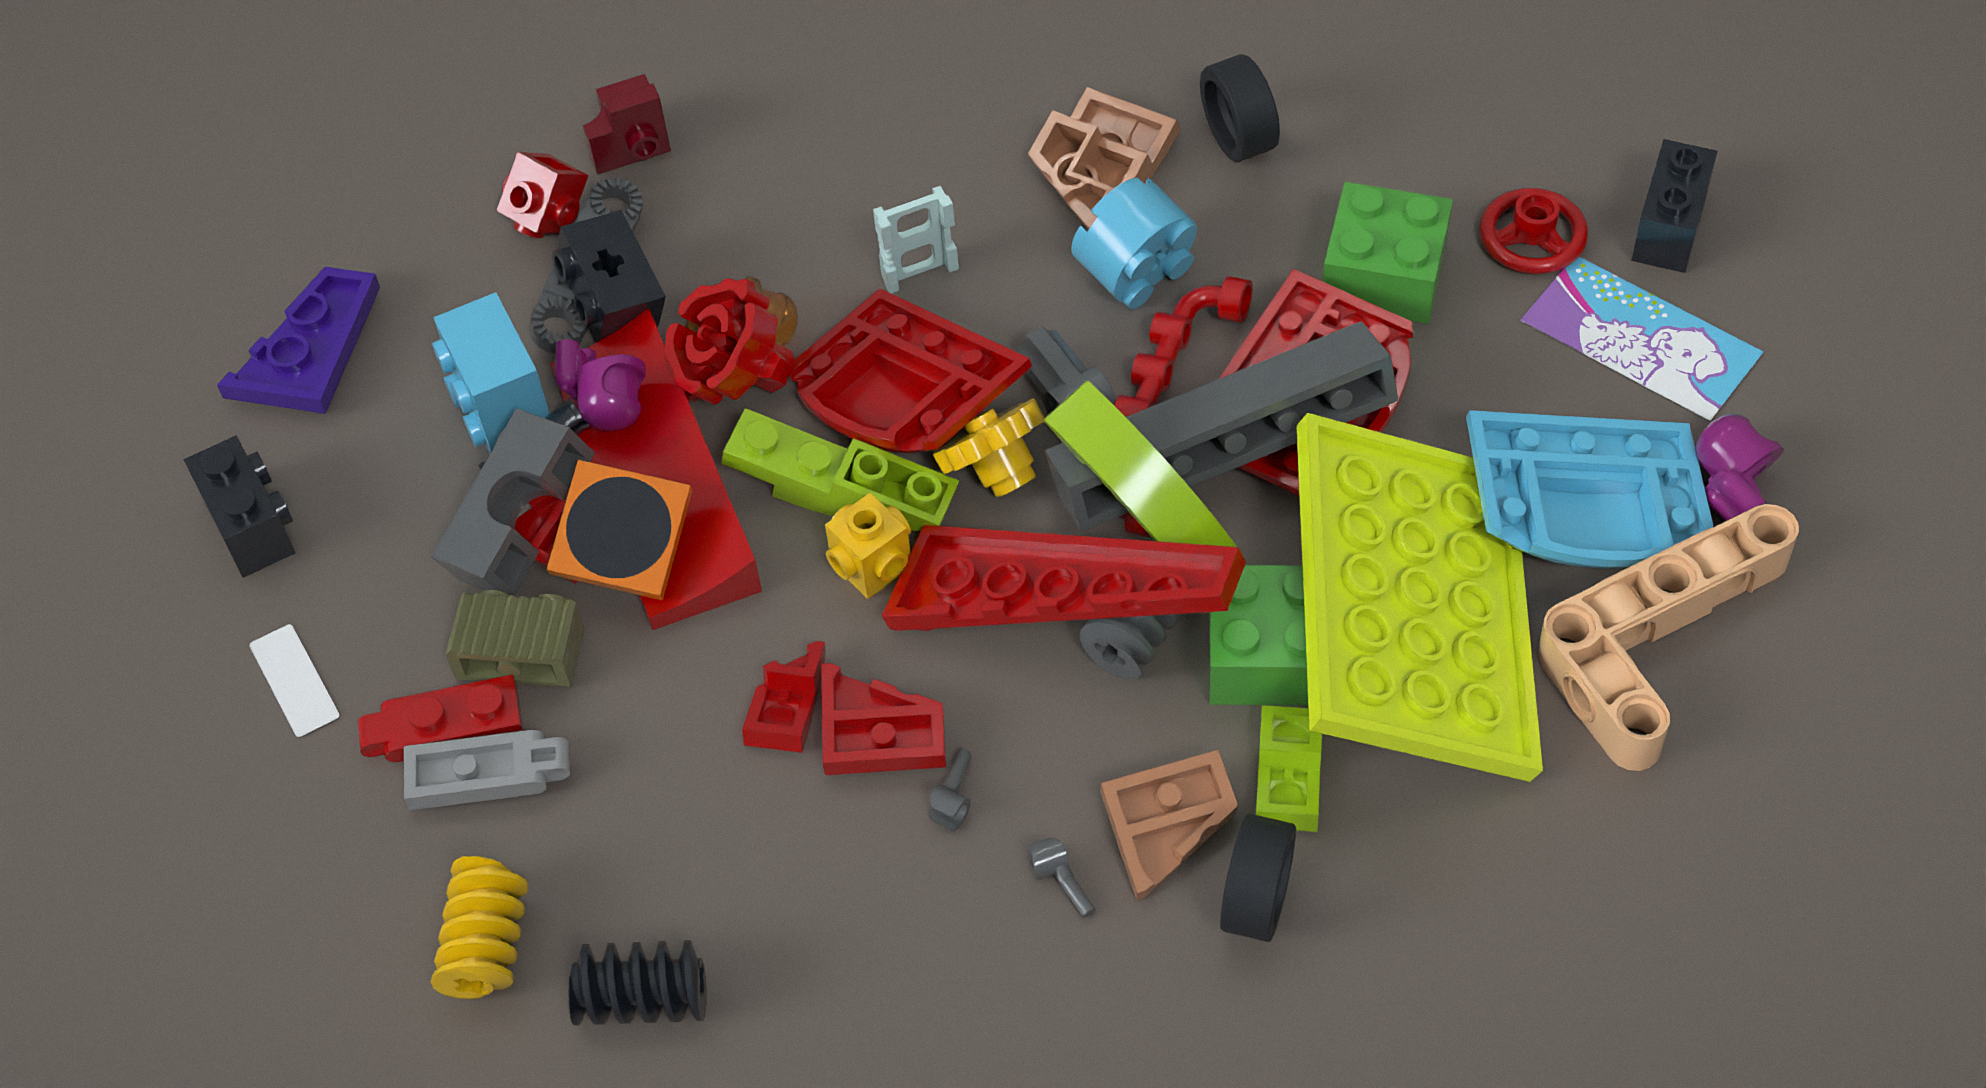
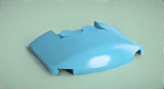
[1466,410,1713,569]

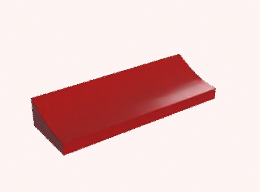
[549,308,762,630]

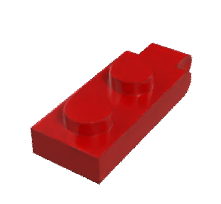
[357,674,524,762]

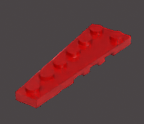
[882,525,1246,631]

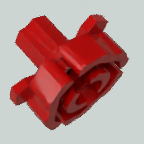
[664,278,795,405]

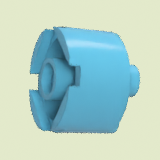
[1071,177,1198,310]

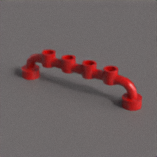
[1114,276,1253,537]

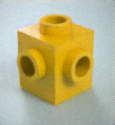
[825,493,911,599]

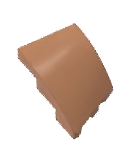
[1028,87,1181,230]

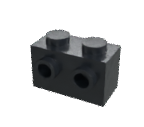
[183,435,295,578]

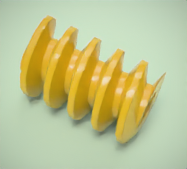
[430,856,529,1000]

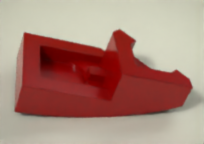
[742,641,826,753]

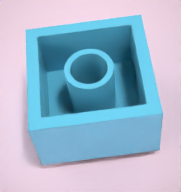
[431,292,550,453]

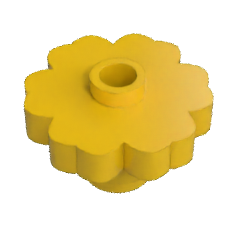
[933,398,1045,497]

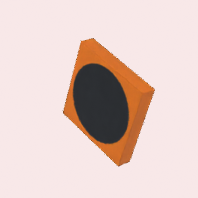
[547,460,693,601]

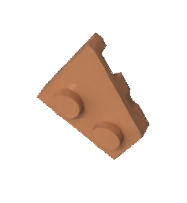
[1100,750,1238,901]

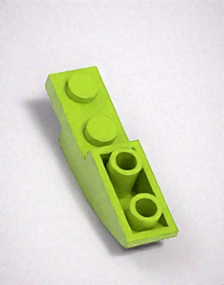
[721,408,959,531]

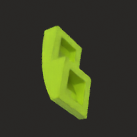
[1256,705,1322,832]

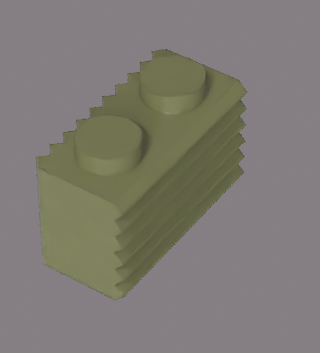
[446,590,584,687]

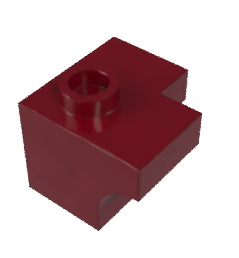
[583,74,671,175]

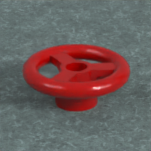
[1479,188,1588,274]

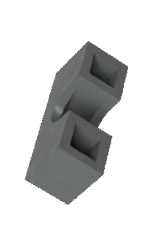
[431,408,595,596]

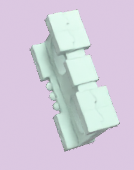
[873,186,959,293]

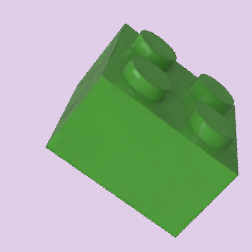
[1323,182,1453,324]
[1209,565,1309,705]

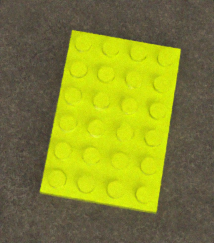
[1297,413,1543,782]

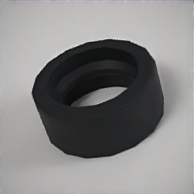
[1199,54,1280,162]
[1220,813,1296,942]

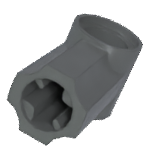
[1015,327,1116,415]

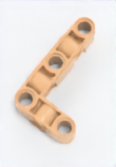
[1537,504,1799,771]

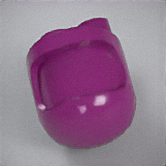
[555,339,646,431]
[1696,414,1784,522]

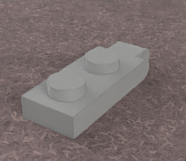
[404,730,570,811]

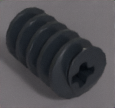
[568,940,707,1026]

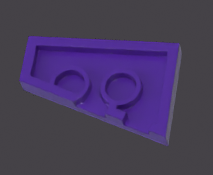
[217,267,380,414]

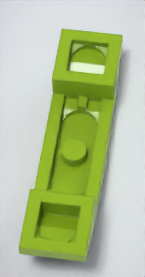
[1043,380,1237,547]

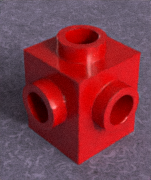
[497,152,589,239]

